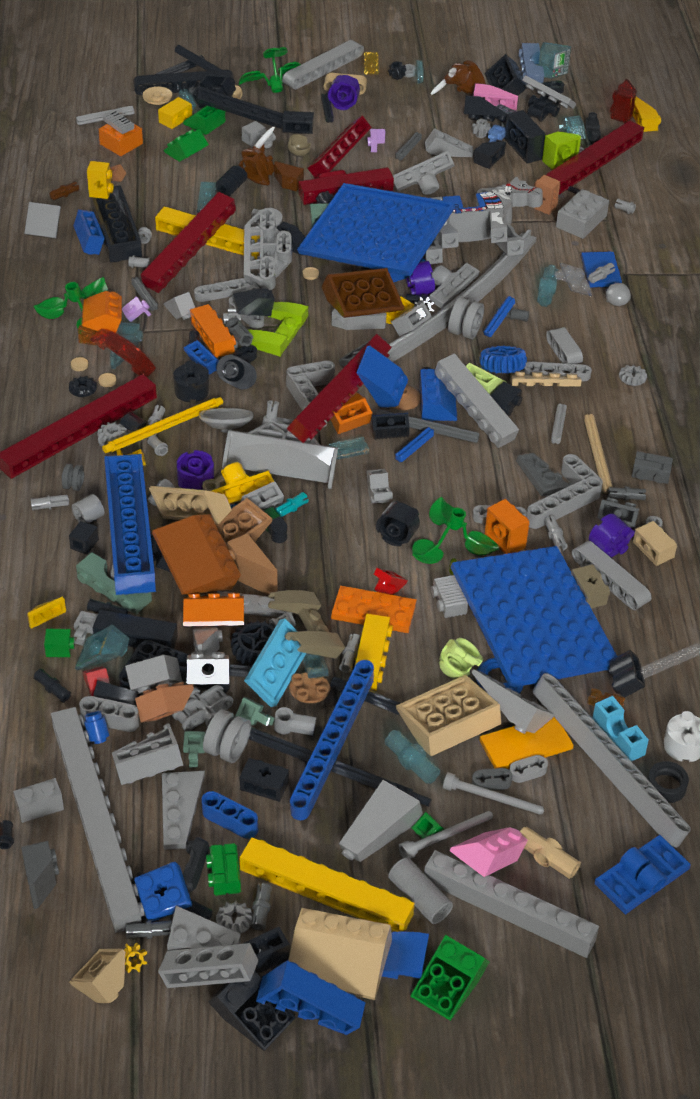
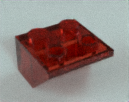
[610,79,637,123]

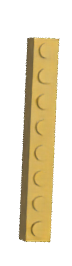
[155,206,260,259]
[240,837,415,932]

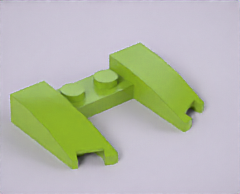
[248,302,308,356]

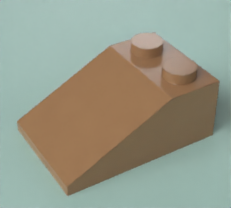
[215,498,272,546]
[227,533,277,595]

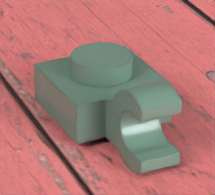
[235,697,275,726]
[183,731,206,767]

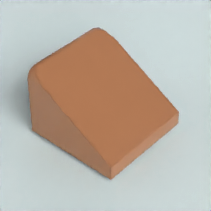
[110,164,126,182]

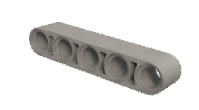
[572,541,651,610]

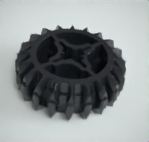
[231,619,275,666]

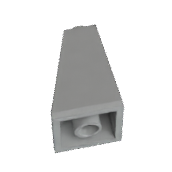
[339,780,423,862]

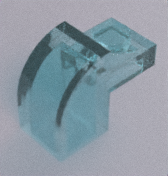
[559,115,586,139]

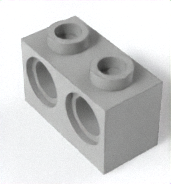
[241,481,284,511]

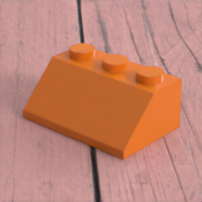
[82,291,122,337]
[183,593,244,626]

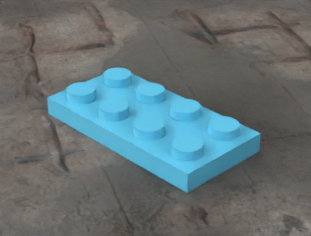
[244,618,306,707]

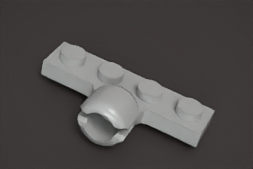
[393,151,455,195]
[429,263,480,309]

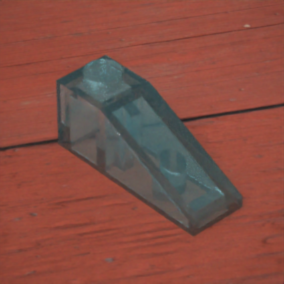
[110,322,143,369]

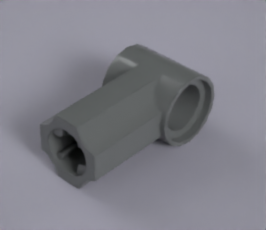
[226,318,253,347]

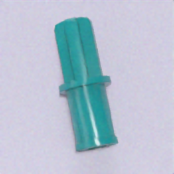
[275,492,309,517]

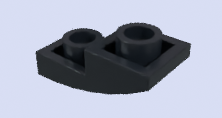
[120,412,148,432]
[93,680,140,707]

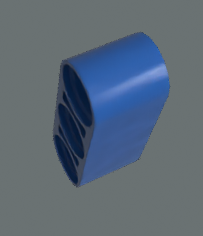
[202,791,258,839]

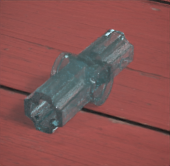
[537,265,559,307]
[385,730,440,784]

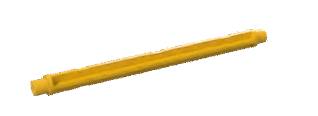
[102,397,223,453]

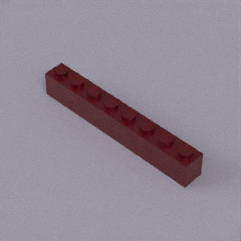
[141,192,236,293]

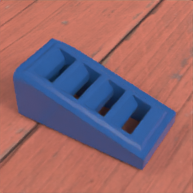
[184,340,219,375]

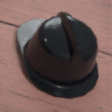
[216,355,257,390]

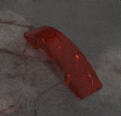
[90,329,156,377]

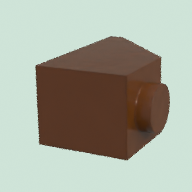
[274,161,304,192]

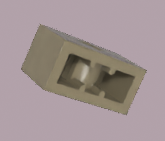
[571,564,610,609]

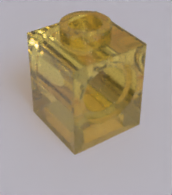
[364,52,379,74]

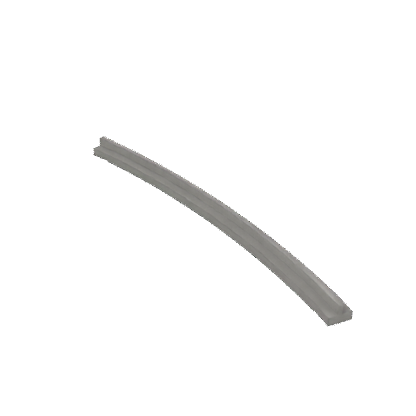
[388,229,537,362]

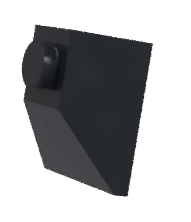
[232,288,275,316]

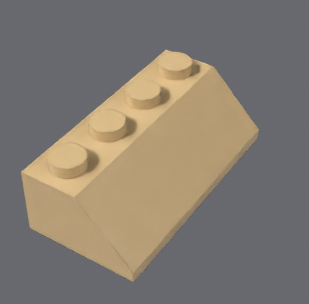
[149,486,232,524]

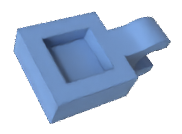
[488,124,506,142]

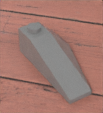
[472,669,555,734]

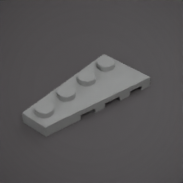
[162,771,205,850]

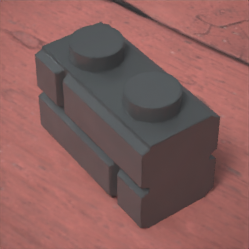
[632,451,673,484]

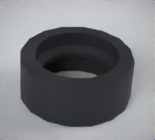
[648,761,689,803]

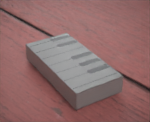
[103,111,134,134]

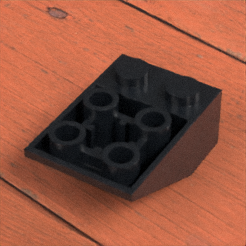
[464,96,507,123]
[208,971,296,1051]

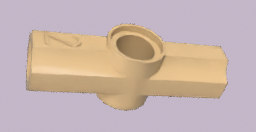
[520,827,581,879]

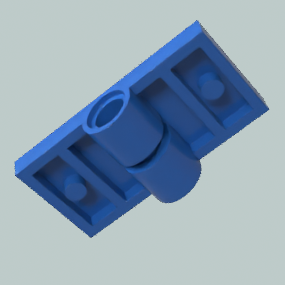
[595,835,691,915]

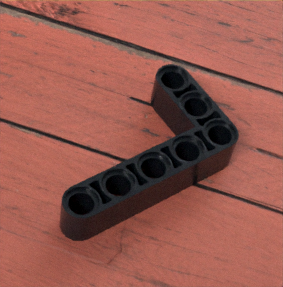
[119,640,230,693]

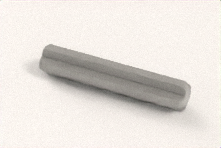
[551,403,567,444]

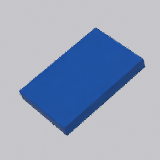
[581,252,622,288]

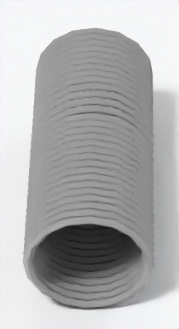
[388,858,453,924]

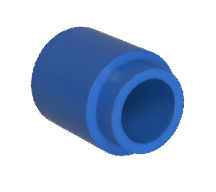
[84,711,110,744]

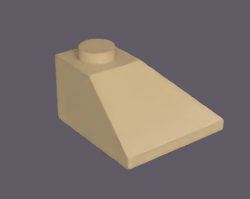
[69,949,125,1003]

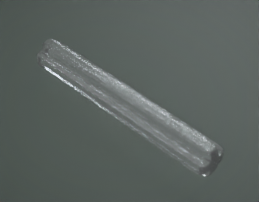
[641,643,700,679]

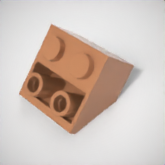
[135,682,194,723]

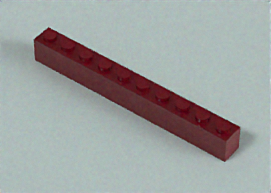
[546,120,644,195]
[287,334,392,443]
[0,374,157,479]

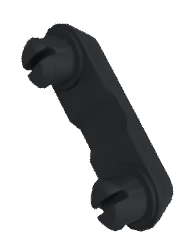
[585,112,601,144]
[183,837,209,893]

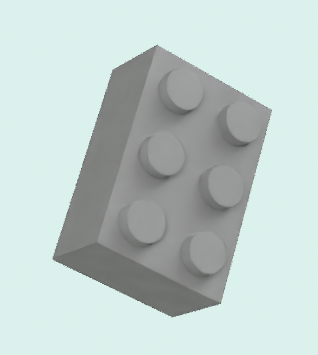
[556,189,609,239]

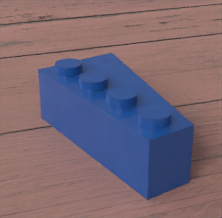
[256,961,365,1035]

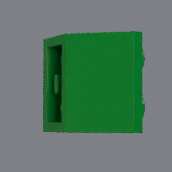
[183,106,226,135]
[163,129,209,162]

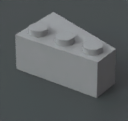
[112,723,183,785]
[167,906,241,951]

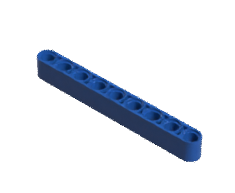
[290,660,374,820]

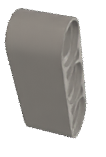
[546,327,583,364]
[79,696,139,732]

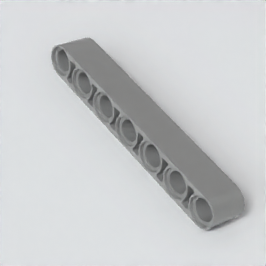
[282,40,364,90]

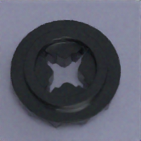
[69,376,97,397]

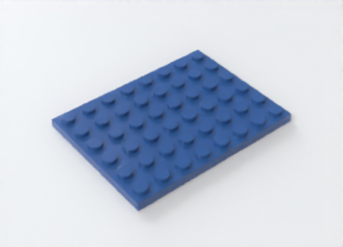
[297,183,455,276]
[451,546,617,688]

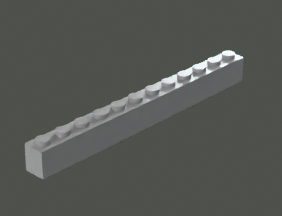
[51,707,145,933]

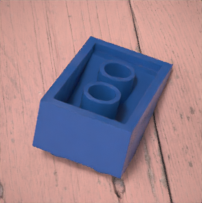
[357,346,408,408]

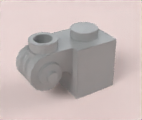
[242,121,276,148]

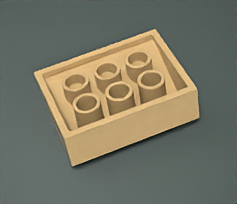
[396,675,501,756]
[288,908,392,1000]

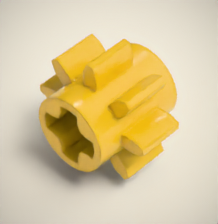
[124,943,147,973]

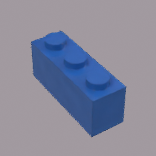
[73,209,105,255]

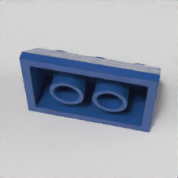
[420,369,457,421]

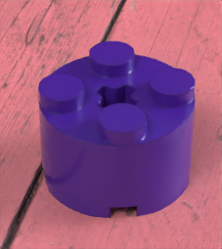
[328,75,360,110]
[406,261,435,295]
[177,450,214,490]
[589,514,635,558]

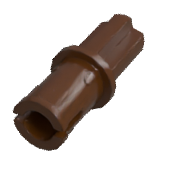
[49,181,79,200]

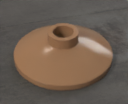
[393,385,421,410]

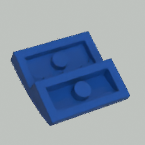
[382,931,429,979]

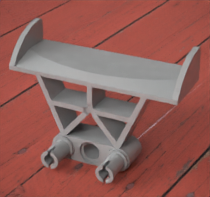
[222,400,338,489]

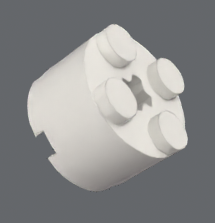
[664,711,700,762]

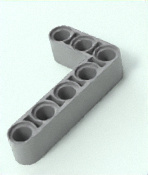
[286,361,335,427]
[527,454,603,529]

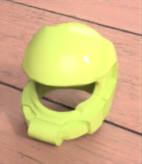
[439,638,483,680]

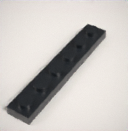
[196,87,284,129]

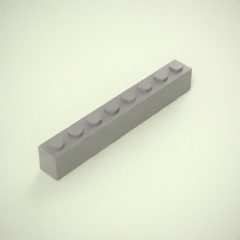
[424,850,599,958]

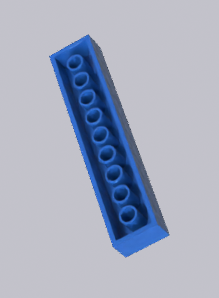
[104,454,156,595]

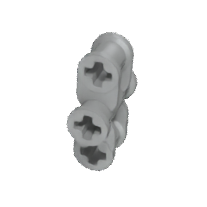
[172,685,234,731]

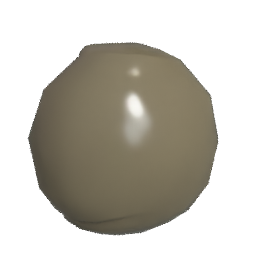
[288,134,311,156]

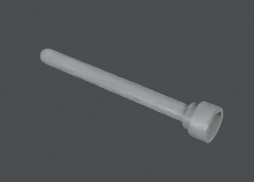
[443,772,544,814]
[399,811,493,859]

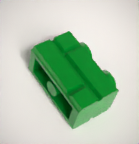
[206,843,241,896]

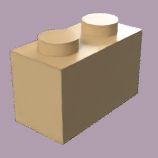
[633,521,677,566]

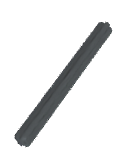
[376,409,480,443]

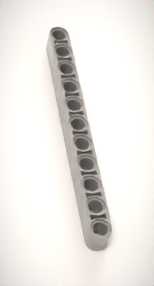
[533,673,691,848]

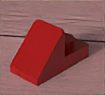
[374,568,408,595]

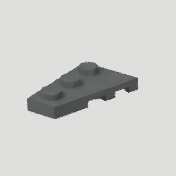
[516,453,573,496]

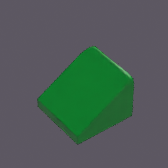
[411,812,444,839]

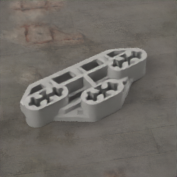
[244,208,292,290]

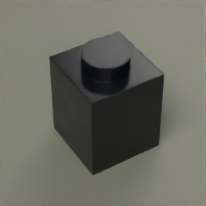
[69,521,99,555]

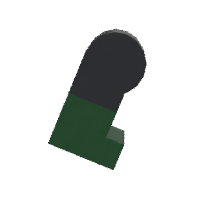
[264,507,288,543]

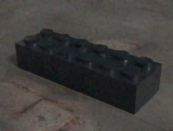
[90,185,142,263]

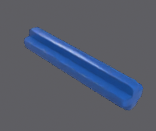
[484,296,515,337]
[395,427,434,462]

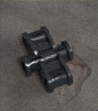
[527,95,560,122]

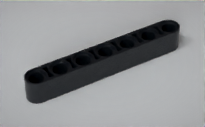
[133,70,235,95]

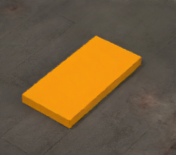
[479,717,573,769]

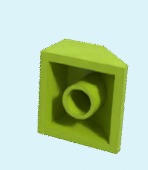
[542,131,581,170]

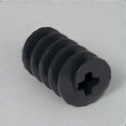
[215,165,247,197]

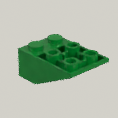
[411,935,490,1021]

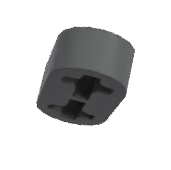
[472,768,512,791]

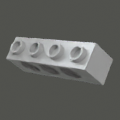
[158,943,258,988]

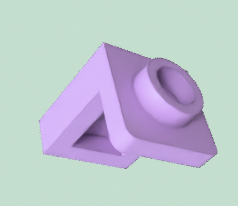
[367,129,385,152]
[122,296,151,322]

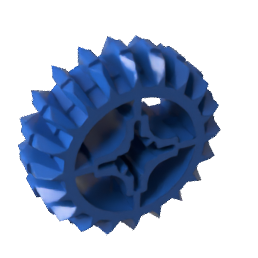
[480,346,527,374]

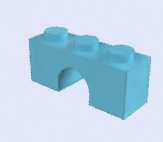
[592,696,649,761]

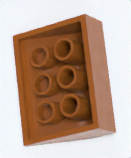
[152,514,241,595]

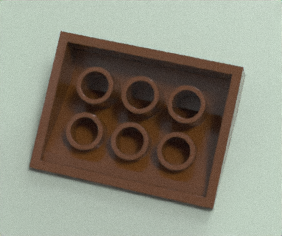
[322,268,405,318]

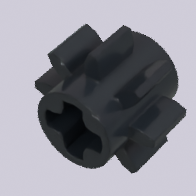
[388,61,407,80]
[316,191,334,204]

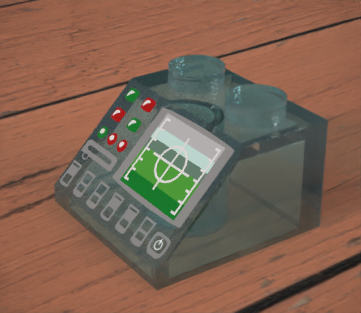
[538,42,571,79]

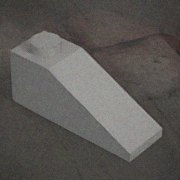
[425,128,474,157]
[332,308,387,330]
[192,625,223,655]

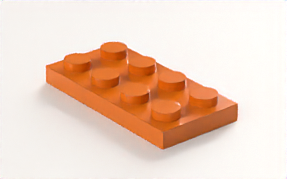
[331,585,417,633]

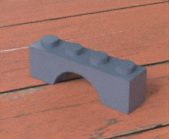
[518,43,544,83]

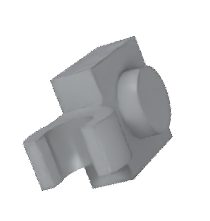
[74,611,98,646]

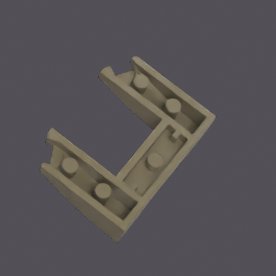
[268,590,345,659]

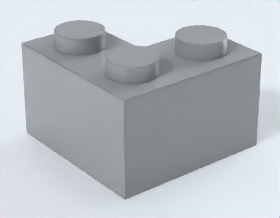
[125,655,183,694]

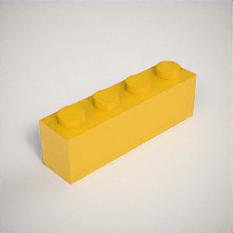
[355,614,393,691]

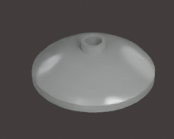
[199,408,253,432]

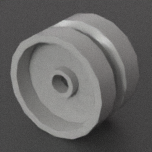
[448,297,484,340]
[203,709,251,763]

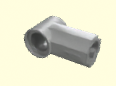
[274,707,316,736]

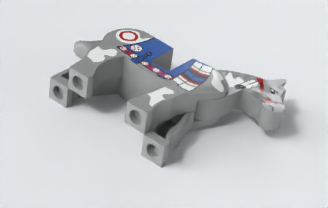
[424,177,543,264]

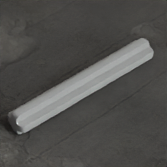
[76,106,134,125]

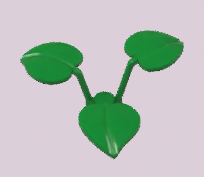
[239,47,301,93]
[34,277,108,333]
[412,497,499,564]

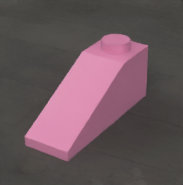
[474,84,518,110]

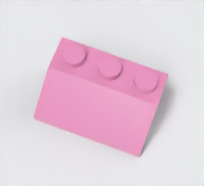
[450,827,528,877]

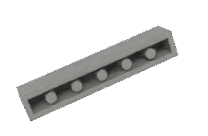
[435,353,519,448]

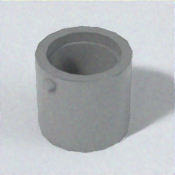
[72,494,104,524]

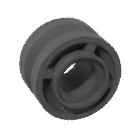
[62,463,84,491]

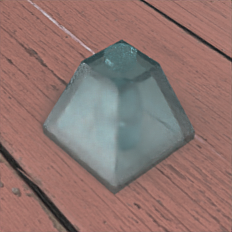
[75,625,130,670]

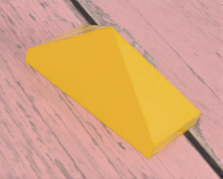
[27,596,66,629]

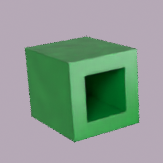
[44,629,75,657]

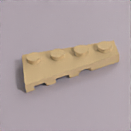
[510,371,581,386]

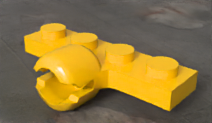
[211,462,274,505]

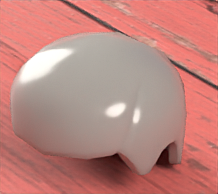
[605,283,631,306]

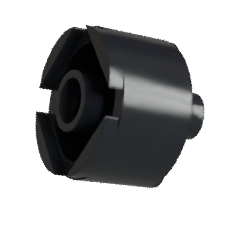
[173,361,209,402]
[376,501,420,546]

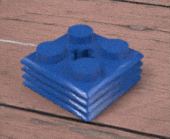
[134,862,192,922]

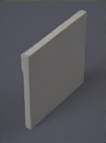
[24,202,61,238]

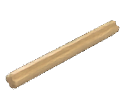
[584,414,613,494]

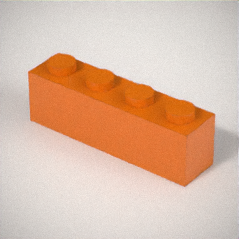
[190,304,236,358]

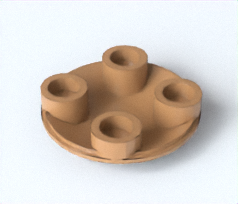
[289,671,330,703]

